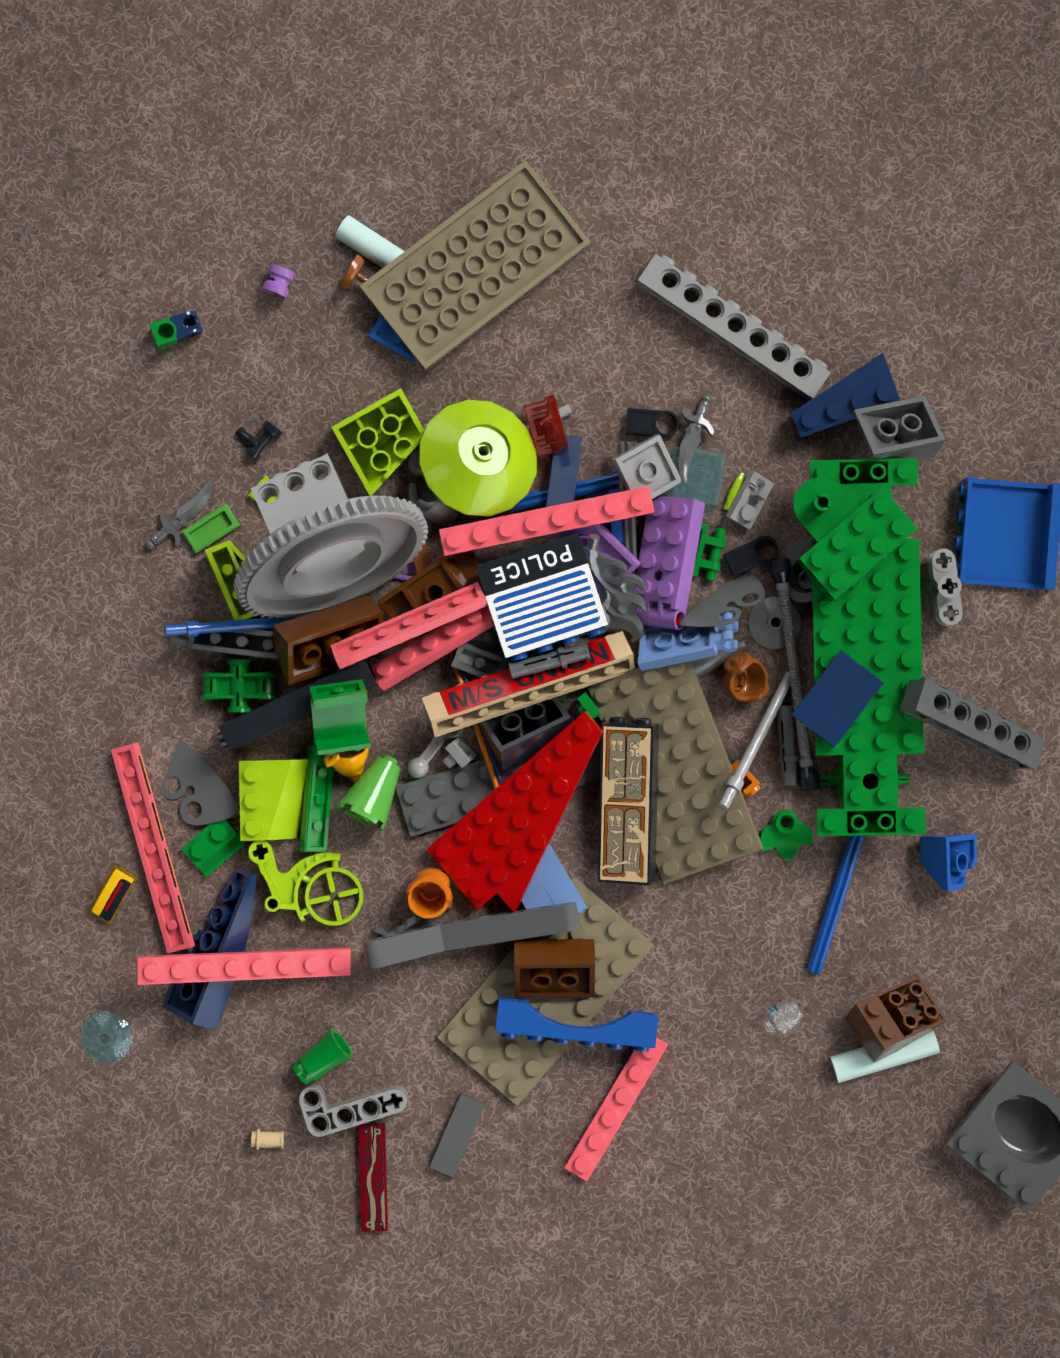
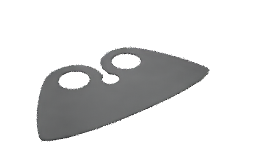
[680,573,765,627]
[160,739,239,825]

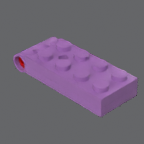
[635,496,705,630]

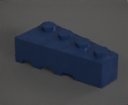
[789,353,900,441]

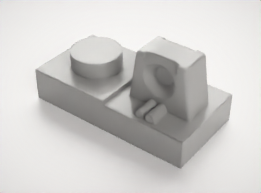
[726,470,774,530]

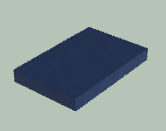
[791,650,884,747]

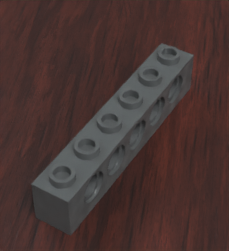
[900,677,1045,770]

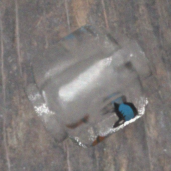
[762,999,803,1039]

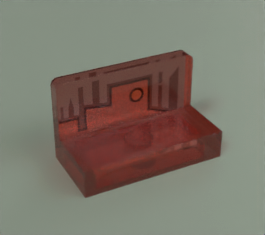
[524,395,568,457]

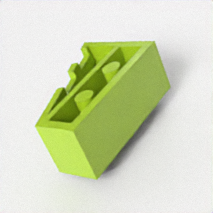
[205,540,260,620]

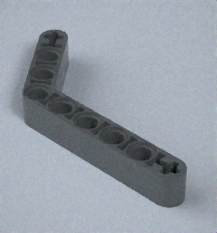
[362,902,581,969]

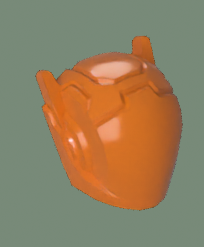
[404,868,453,918]

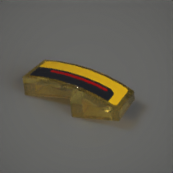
[88,863,140,925]

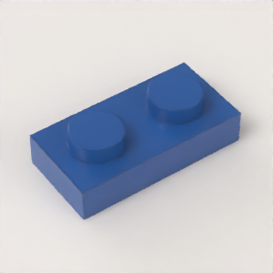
[368,315,416,364]

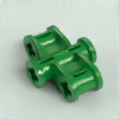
[200,659,277,713]

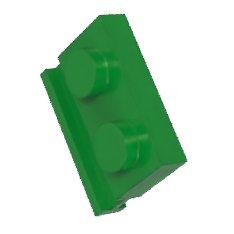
[181,819,247,878]

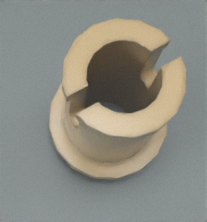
[251,1129,284,1150]

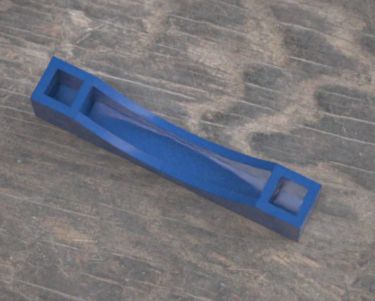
[496,997,659,1052]

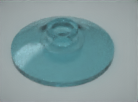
[80,1011,133,1064]

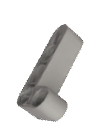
[299,1084,408,1137]

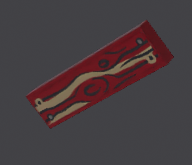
[359,1123,388,1232]

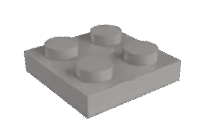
[612,434,682,499]

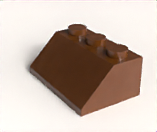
[514,938,595,999]

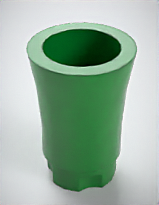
[293,1028,353,1085]

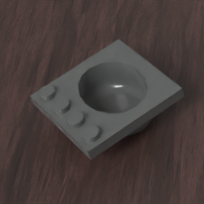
[945,1060,1060,1212]

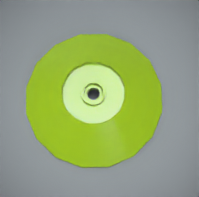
[419,400,537,517]

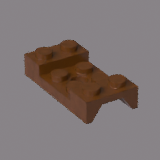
[377,550,485,645]

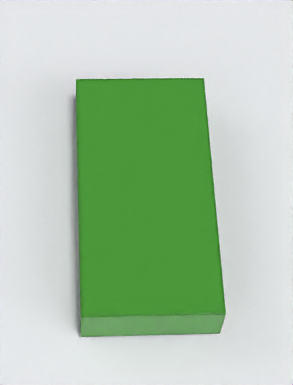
[182,503,241,554]

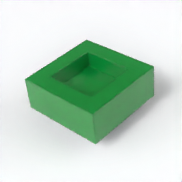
[576,692,601,719]

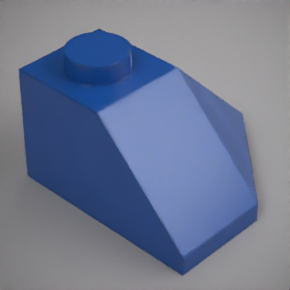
[919,834,977,891]

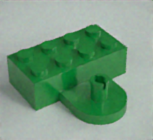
[792,477,918,601]

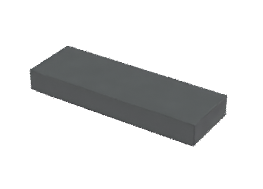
[429,1093,485,1178]

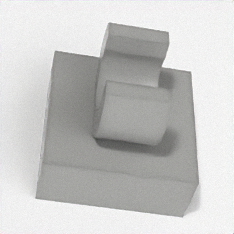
[443,736,477,769]

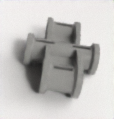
[927,549,963,626]

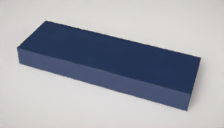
[546,434,583,507]

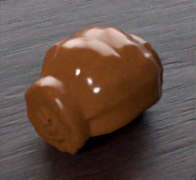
[721,652,770,703]

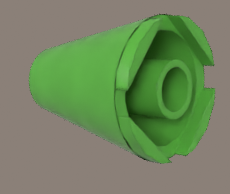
[336,755,400,831]

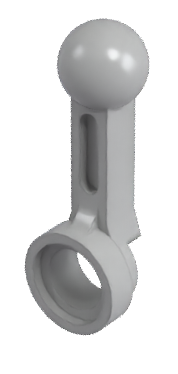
[407,728,463,778]

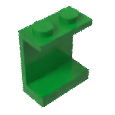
[309,679,371,755]

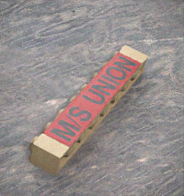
[422,631,635,737]

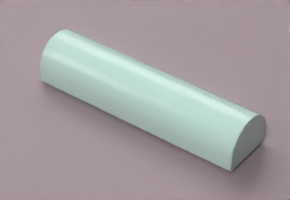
[335,215,405,268]
[830,1030,940,1083]

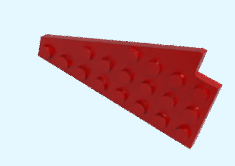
[427,711,603,912]

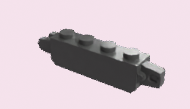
[169,622,278,659]

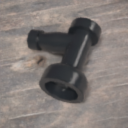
[235,420,283,460]

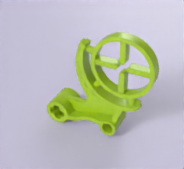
[249,840,363,926]

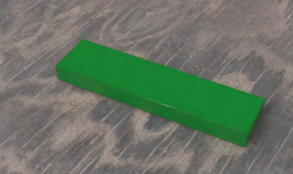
[299,745,334,852]

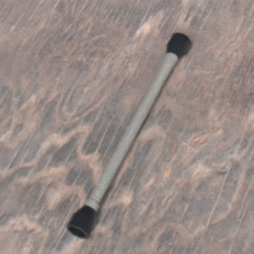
[769,558,820,791]

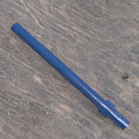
[164,616,301,637]

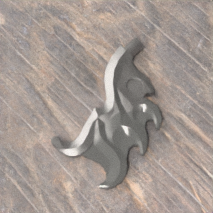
[584,534,647,644]

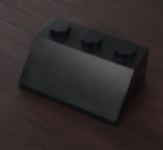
[479,697,572,771]

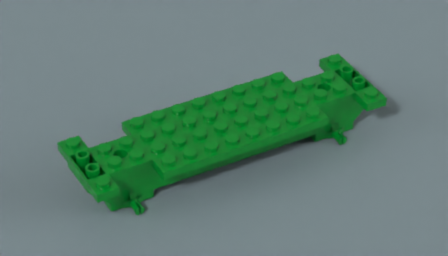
[809,458,926,836]

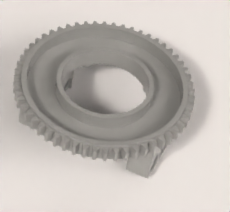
[234,454,428,619]

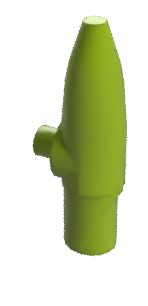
[723,473,744,511]

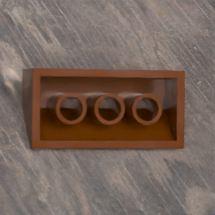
[273,595,383,685]

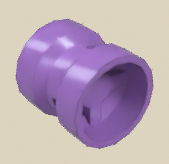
[262,264,295,299]

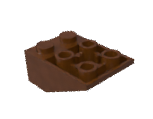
[845,976,947,1062]

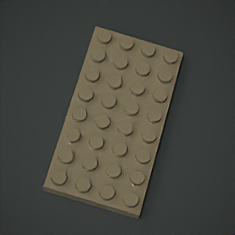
[360,160,591,371]
[588,661,763,884]
[437,876,654,1106]

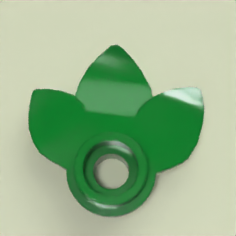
[760,809,813,862]

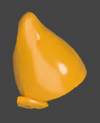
[324,748,369,784]

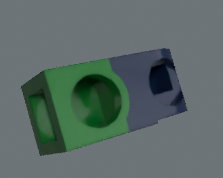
[149,311,203,351]

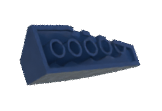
[162,867,256,1030]

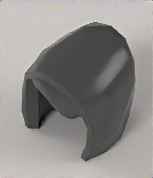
[409,483,460,527]

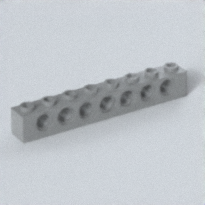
[637,254,831,401]

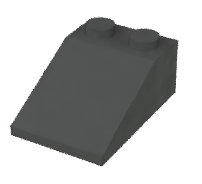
[853,396,945,460]

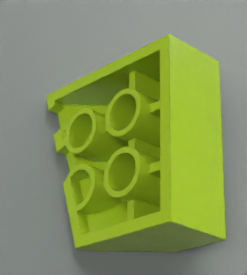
[331,388,425,496]
[239,759,308,841]

